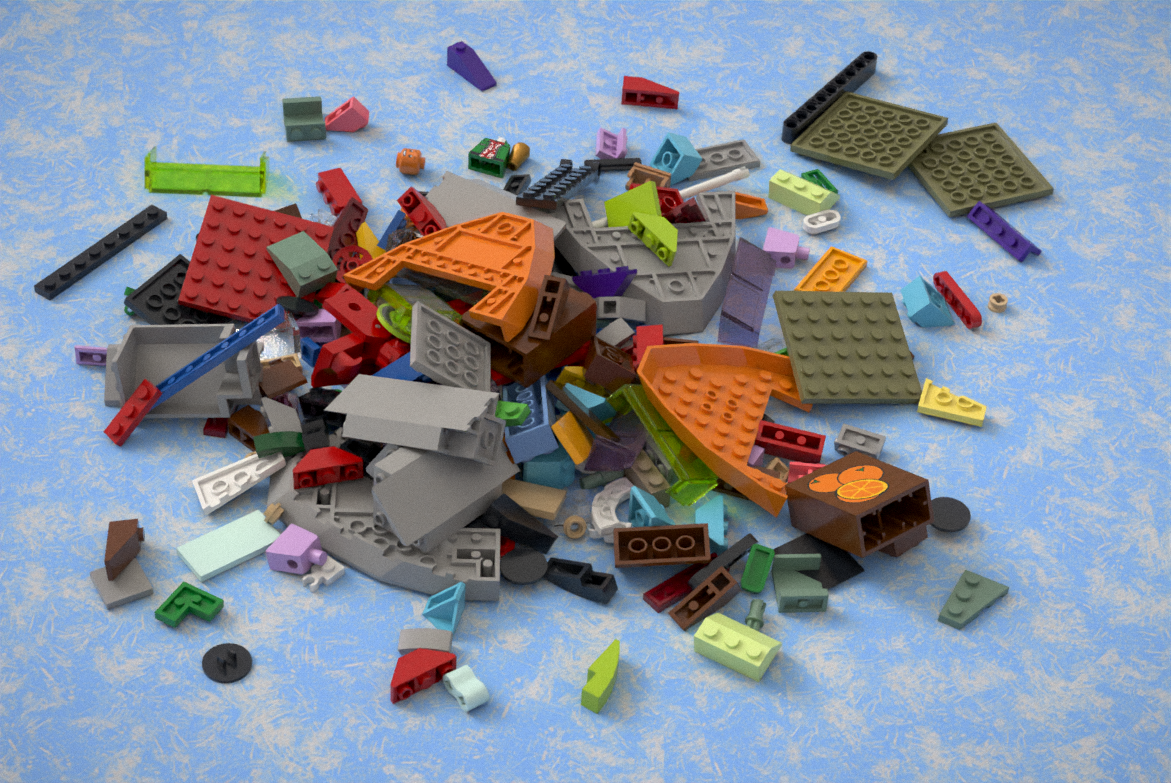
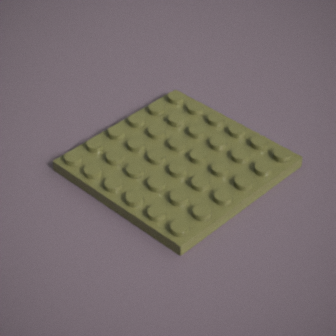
[790,91,948,180]
[908,122,1054,217]
[773,291,922,404]

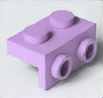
[596,127,628,159]

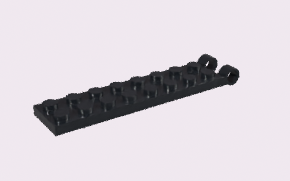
[516,159,601,209]

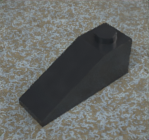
[481,493,558,554]

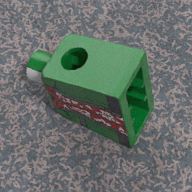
[468,138,511,179]

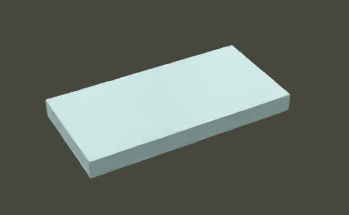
[176,510,281,582]

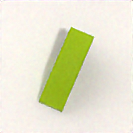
[581,639,620,714]

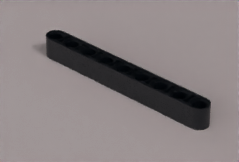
[781,51,877,144]

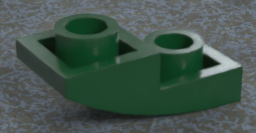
[253,431,306,458]

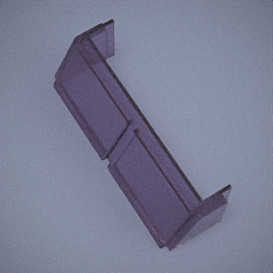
[717,237,776,348]
[584,374,660,471]

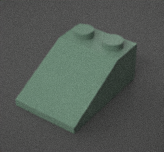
[266,231,338,298]

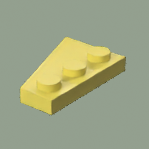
[917,378,987,427]

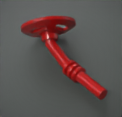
[332,245,373,283]

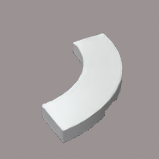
[591,477,634,536]

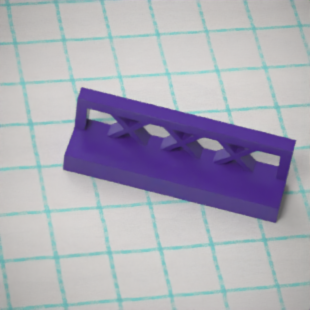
[967,201,1042,262]

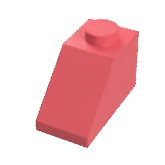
[325,96,369,132]

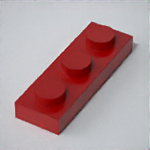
[103,379,163,447]

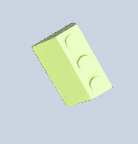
[768,169,840,216]
[694,613,782,682]

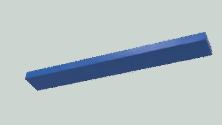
[149,304,285,411]

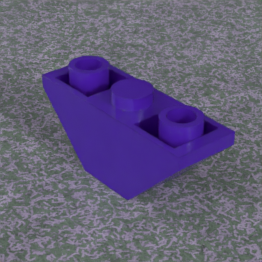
[572,266,637,299]

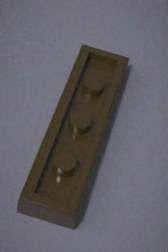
[546,380,621,445]

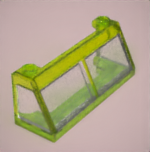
[367,283,463,338]

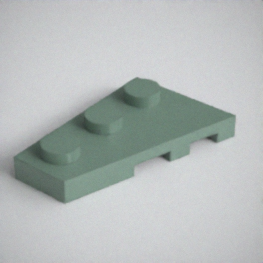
[938,570,1009,630]

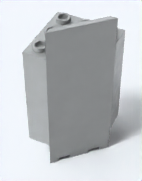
[425,171,567,242]
[104,324,264,418]
[325,374,506,467]
[372,441,520,552]

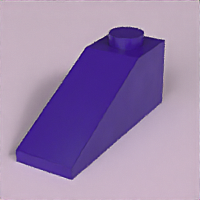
[447,41,497,92]

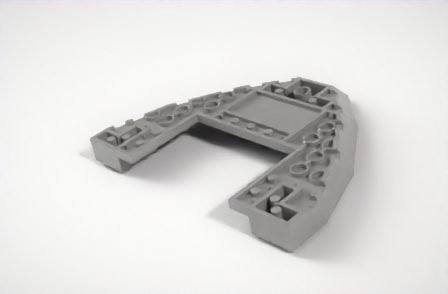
[267,385,502,601]

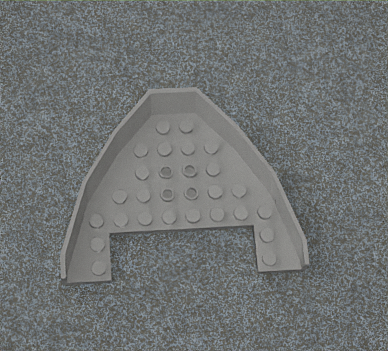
[549,191,736,335]

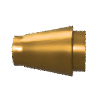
[507,142,530,171]

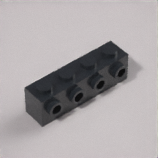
[298,387,347,427]

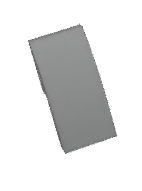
[596,318,636,348]
[398,628,453,655]

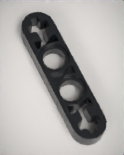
[687,533,759,590]

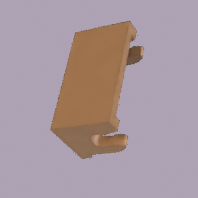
[625,162,671,190]

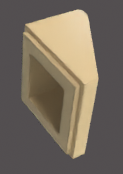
[764,456,789,482]

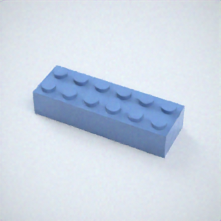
[502,375,559,464]

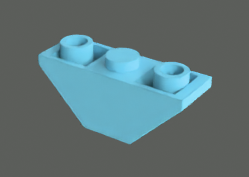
[694,495,728,556]

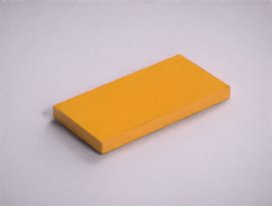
[794,246,867,292]
[551,411,599,465]

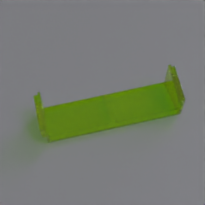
[144,146,269,197]
[606,384,719,506]

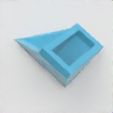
[422,582,465,637]

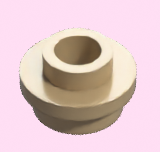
[263,502,285,525]
[563,515,587,539]

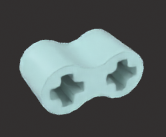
[443,665,490,712]

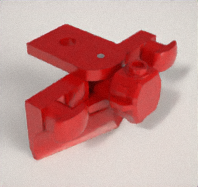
[311,289,412,388]

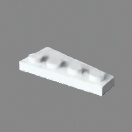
[192,452,287,515]

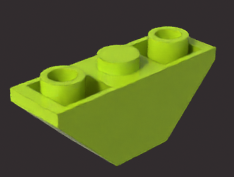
[628,212,678,267]

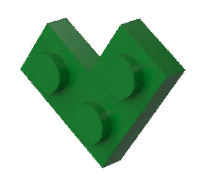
[155,581,224,628]

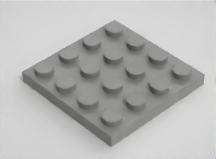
[410,301,491,392]

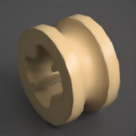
[988,293,1008,313]

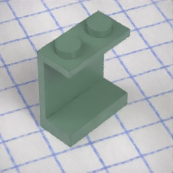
[282,96,326,142]
[771,554,829,613]

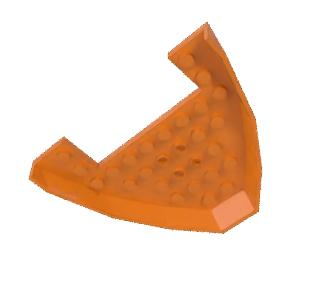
[343,212,555,342]
[637,343,813,518]

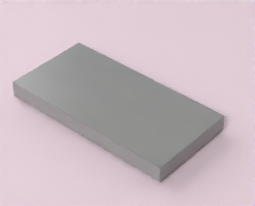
[687,139,760,182]

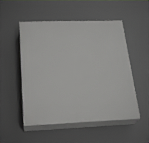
[90,557,153,610]

